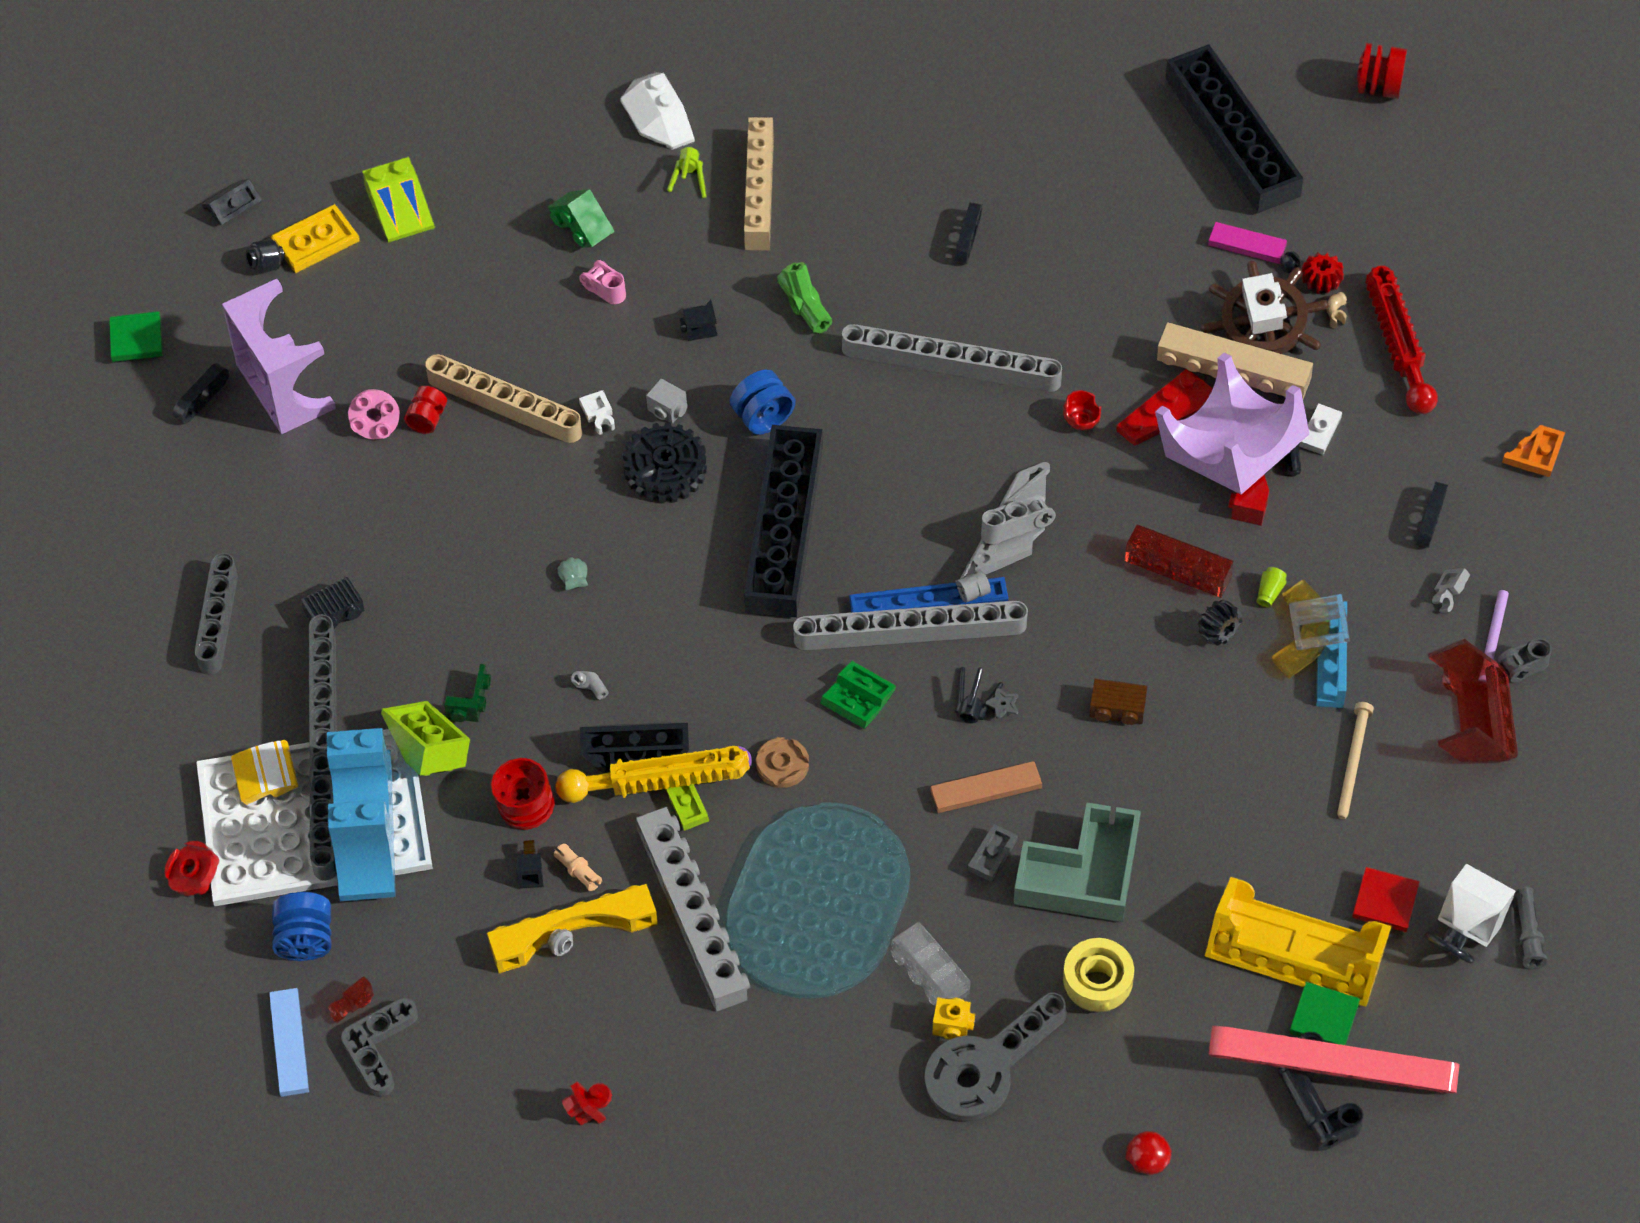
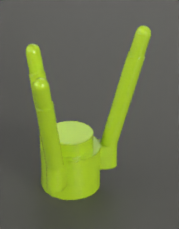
[667,147,706,198]

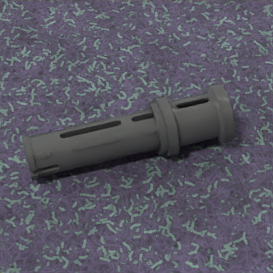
[1515,887,1548,969]

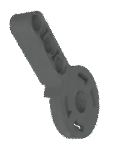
[925,993,1066,1121]

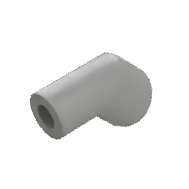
[571,671,609,700]

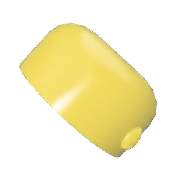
[1063,938,1134,1012]

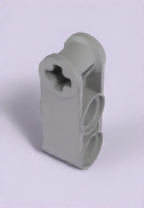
[981,493,1056,544]

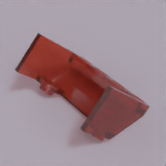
[1428,638,1518,762]

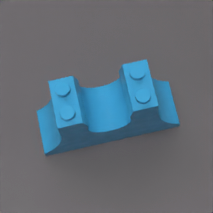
[327,728,396,901]

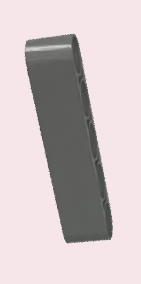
[195,553,238,675]

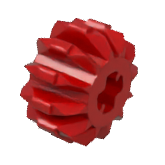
[1302,251,1344,294]

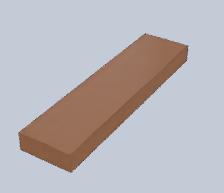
[930,761,1042,813]

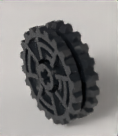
[623,422,707,503]

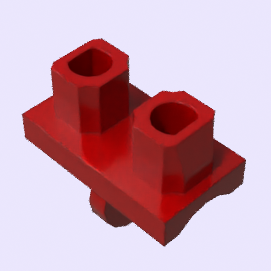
[562,1081,612,1125]

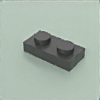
[968,824,1018,882]

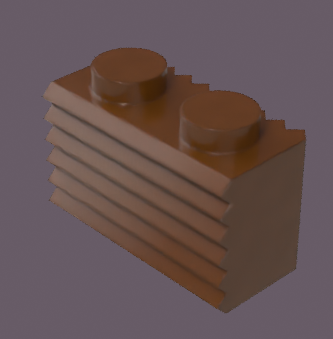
[1090,678,1148,725]

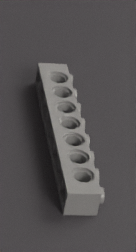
[636,807,750,1012]

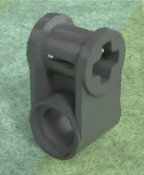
[1498,638,1552,683]

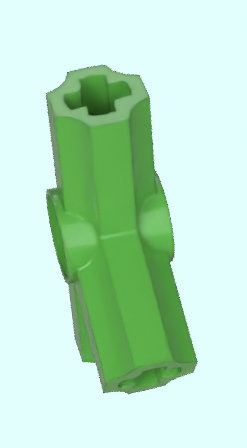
[777,262,832,334]

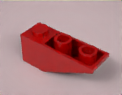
[1228,475,1269,526]

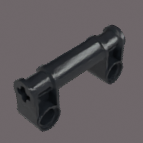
[1278,1031,1364,1151]

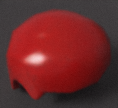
[1063,390,1101,431]
[1125,1131,1172,1175]

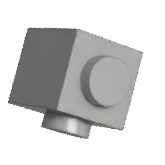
[646,379,688,424]

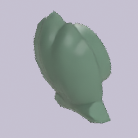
[557,557,588,590]

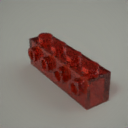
[1125,524,1234,598]

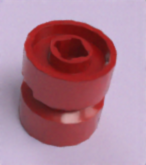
[404,386,448,434]

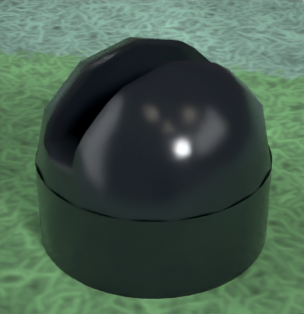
[1280,251,1301,273]

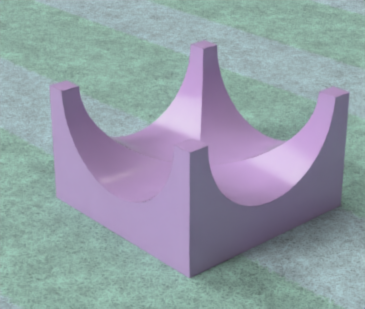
[222,279,336,435]
[1155,353,1309,494]

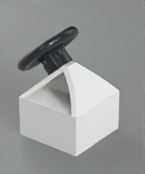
[1424,864,1515,964]

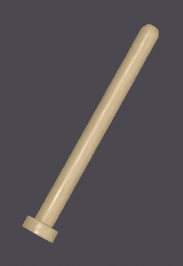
[1337,702,1374,819]

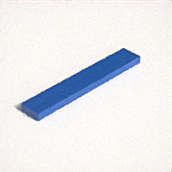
[849,577,1009,613]

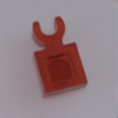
[328,976,374,1023]

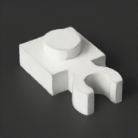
[579,390,615,435]

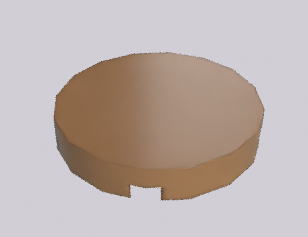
[756,737,809,788]

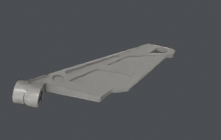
[955,462,1050,603]

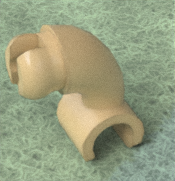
[1327,292,1347,329]

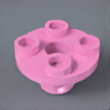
[348,389,400,439]

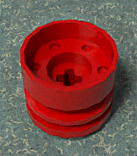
[1357,43,1407,99]
[491,758,555,830]

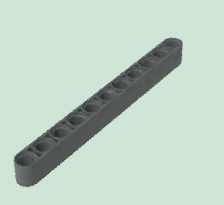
[309,615,337,881]

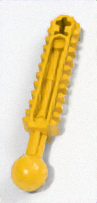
[555,746,750,803]

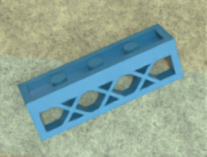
[1316,601,1347,708]

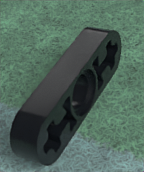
[955,202,983,264]
[173,363,229,423]
[1416,482,1448,548]

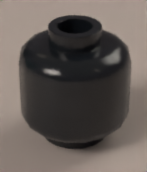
[246,239,285,274]

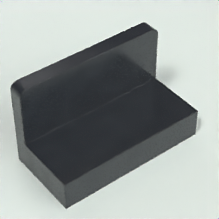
[201,179,262,225]

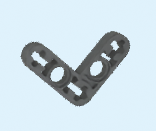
[341,998,418,1097]

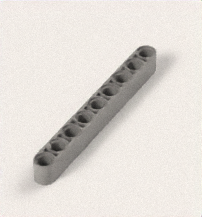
[842,324,1062,392]
[793,601,1028,650]

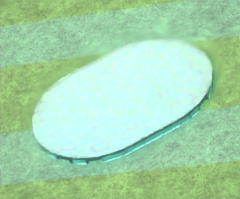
[726,802,910,999]

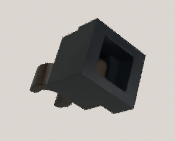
[517,840,544,889]

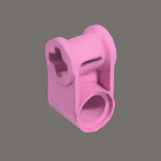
[579,260,626,304]

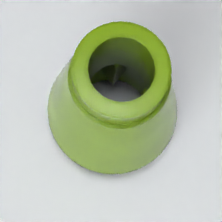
[1256,567,1287,608]

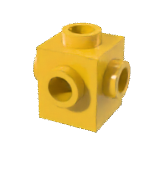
[933,997,975,1040]

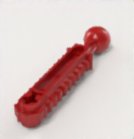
[1365,266,1438,414]

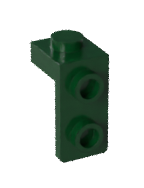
[444,664,491,722]

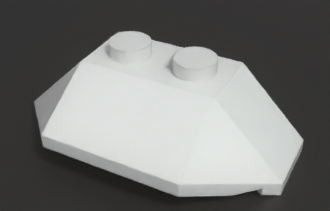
[621,72,695,150]

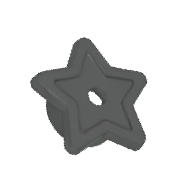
[985,688,1018,719]

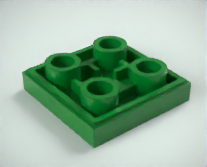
[110,311,163,362]
[1289,982,1360,1046]

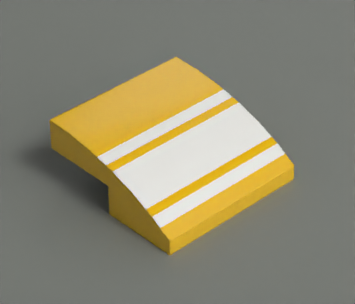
[231,740,299,805]

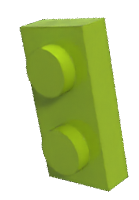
[665,784,709,831]

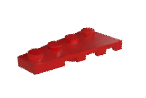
[1116,369,1213,446]

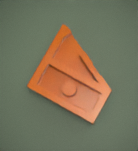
[1502,425,1565,477]

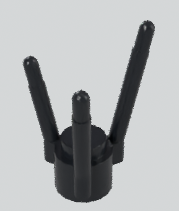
[955,667,1003,723]

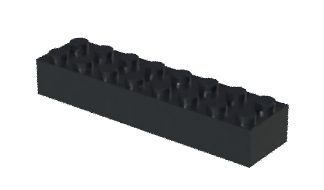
[1165,44,1304,213]
[744,425,823,618]

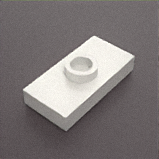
[1299,404,1342,455]

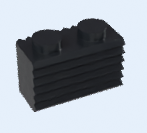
[301,577,365,633]

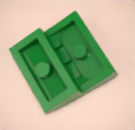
[820,661,896,729]

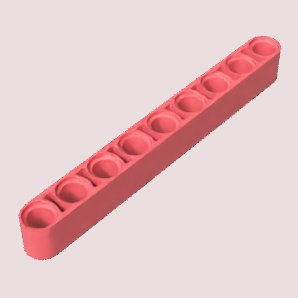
[1209,1026,1459,1094]

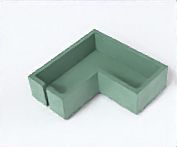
[1014,802,1141,922]

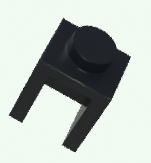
[679,300,717,341]

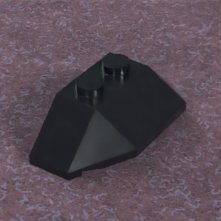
[580,723,689,774]

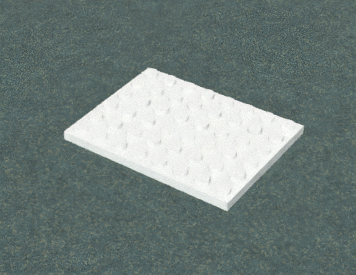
[197,729,433,906]

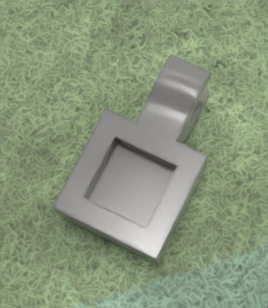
[1432,568,1470,613]

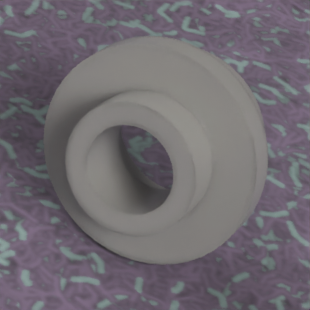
[548,929,573,956]

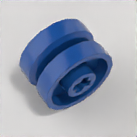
[730,369,795,435]

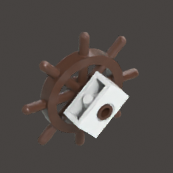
[1200,261,1329,354]

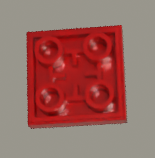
[1352,867,1420,933]

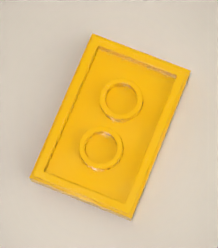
[271,204,360,273]

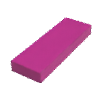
[1208,222,1287,264]

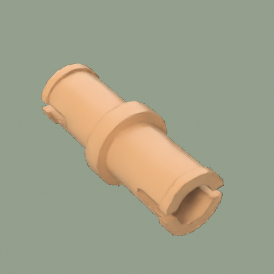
[554,843,602,891]

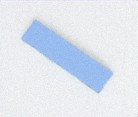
[269,988,309,1097]

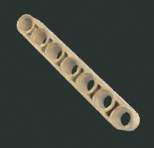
[426,354,582,443]

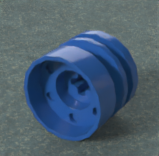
[272,892,331,961]

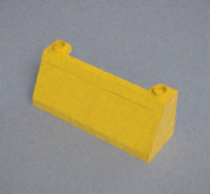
[1205,877,1391,1007]

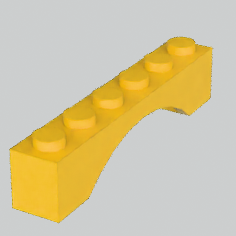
[487,884,658,973]

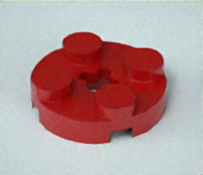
[165,841,219,896]

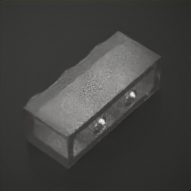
[891,922,970,1006]

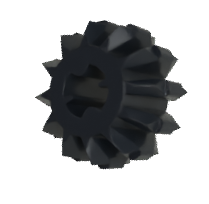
[1198,599,1243,646]

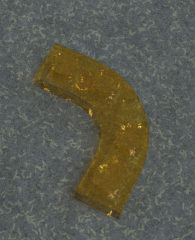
[1271,579,1331,679]

